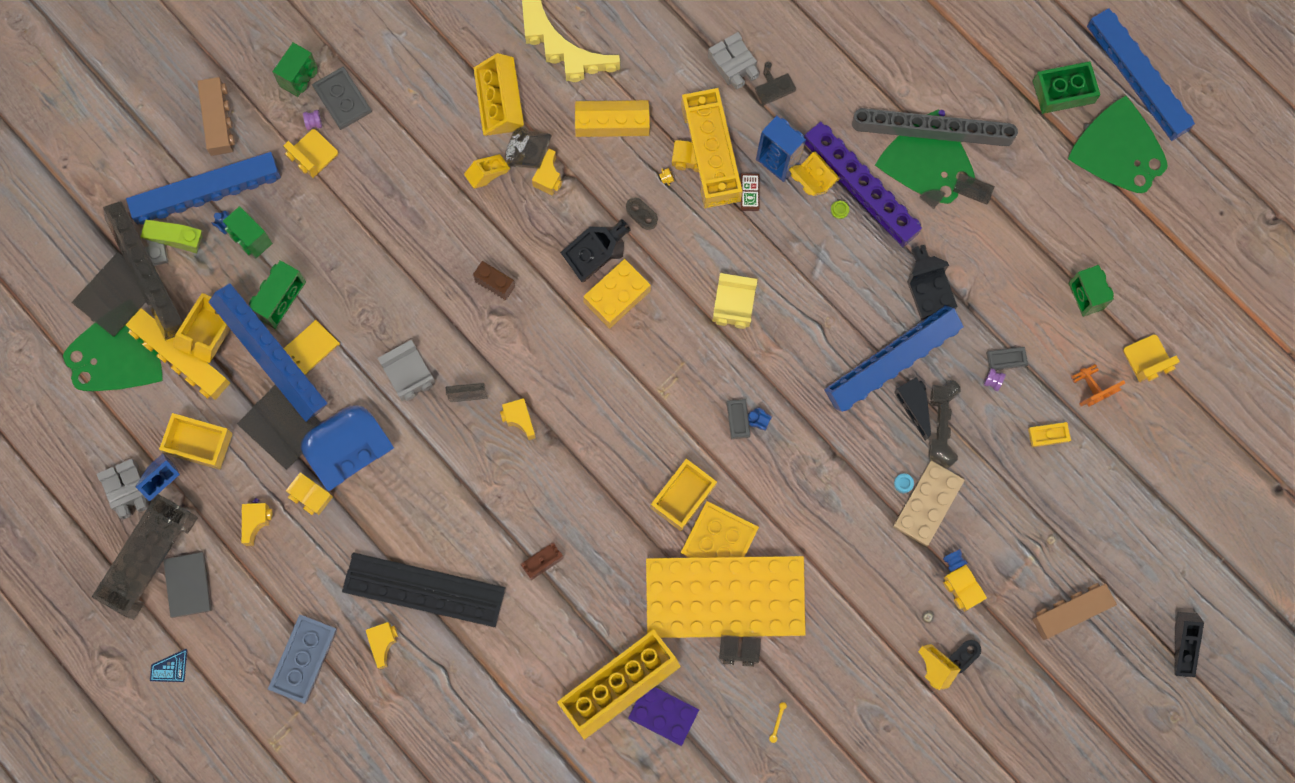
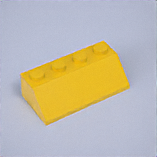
[473,53,524,136]
[575,100,650,137]

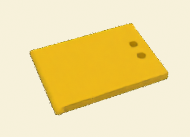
[283,320,340,375]

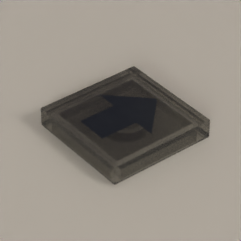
[445,383,488,402]

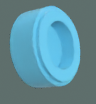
[894,473,914,494]

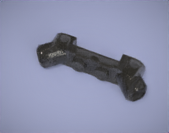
[928,380,961,468]

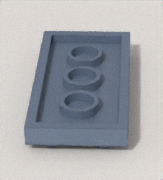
[268,614,337,704]

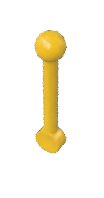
[769,702,787,743]

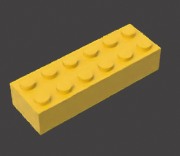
[557,629,681,740]

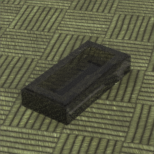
[953,173,995,205]

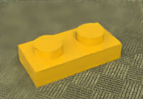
[1028,422,1071,448]

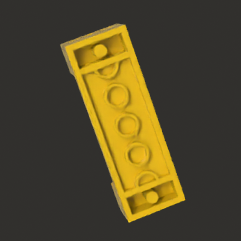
[681,88,743,209]

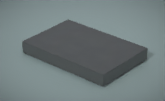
[312,66,372,130]
[163,552,211,618]

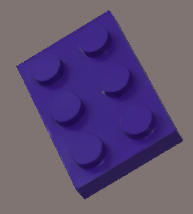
[628,687,699,746]

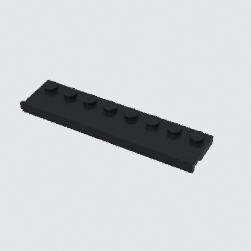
[342,552,506,628]

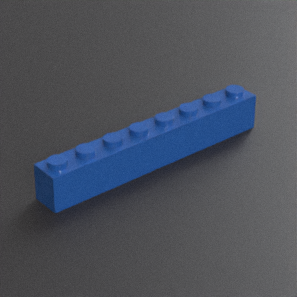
[1087,8,1195,141]
[126,152,281,225]
[209,283,328,422]
[824,305,964,412]

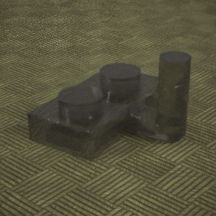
[755,62,796,106]

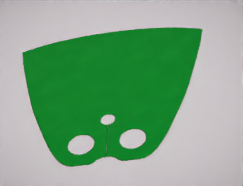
[1068,96,1168,193]
[875,109,975,204]
[63,299,163,391]

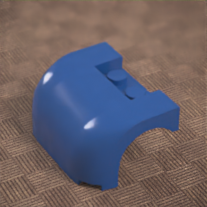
[301,405,394,492]

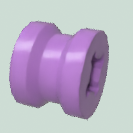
[303,110,322,131]
[983,368,1006,392]

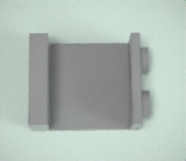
[378,340,435,401]

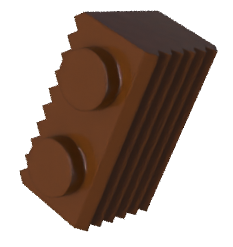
[473,261,515,300]

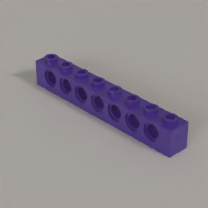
[804,122,922,248]

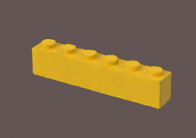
[126,308,230,400]

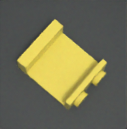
[712,273,757,329]

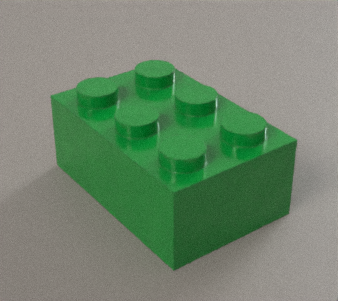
[1033,61,1101,114]
[249,260,306,329]

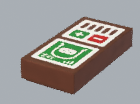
[740,173,759,211]

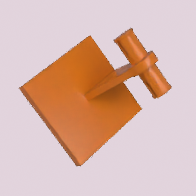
[1071,364,1126,407]

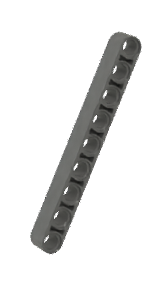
[852,108,1018,146]

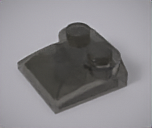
[505,127,552,169]

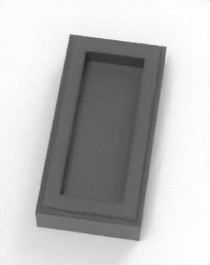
[986,347,1028,371]
[726,399,750,439]

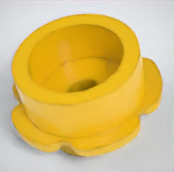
[659,168,675,186]

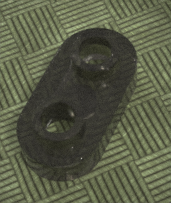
[626,197,658,230]

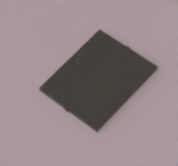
[71,252,160,337]
[237,385,321,470]

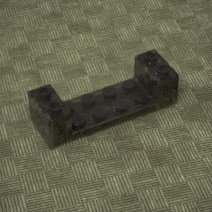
[92,494,198,620]

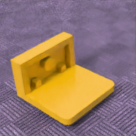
[283,129,338,178]
[789,152,840,196]
[1123,334,1180,383]

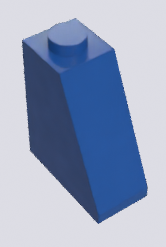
[135,453,180,501]

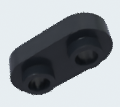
[948,640,981,674]

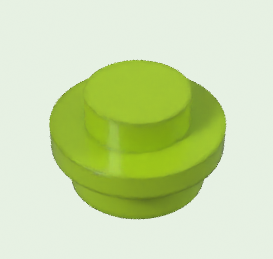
[830,201,849,219]

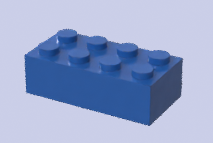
[756,115,806,182]

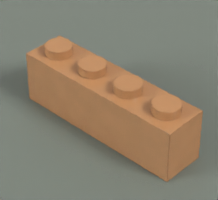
[197,77,235,156]
[1032,583,1117,640]

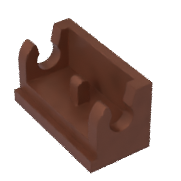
[520,542,564,581]

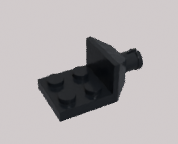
[560,219,631,282]
[907,245,958,319]

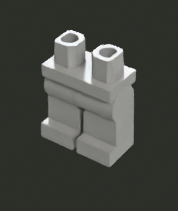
[708,32,759,89]
[97,459,149,520]

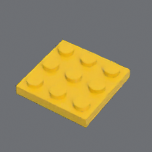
[680,501,759,558]

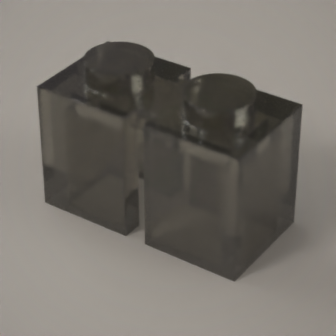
[718,635,761,667]

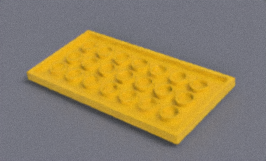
[646,556,805,638]

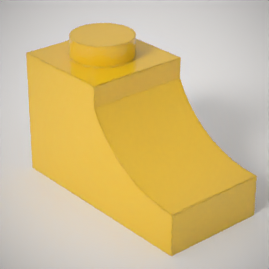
[532,149,562,196]
[464,154,510,189]
[500,398,536,440]
[241,503,272,546]
[365,622,398,669]
[918,644,961,690]

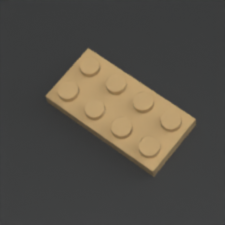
[893,461,965,547]

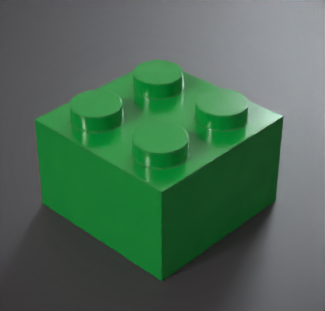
[272,42,318,97]
[223,206,273,258]
[1068,265,1114,317]

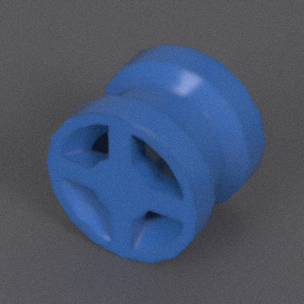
[943,549,967,572]

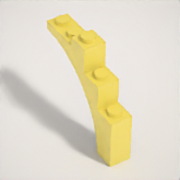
[522,0,620,82]

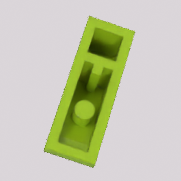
[140,220,202,253]

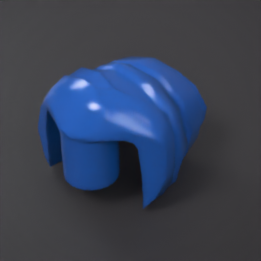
[211,211,230,235]
[748,407,772,431]

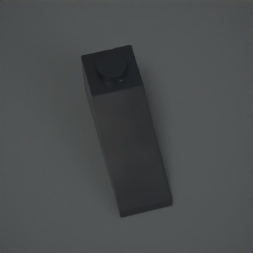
[894,377,931,441]
[1174,612,1204,677]

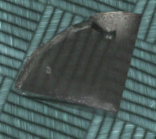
[920,190,946,209]

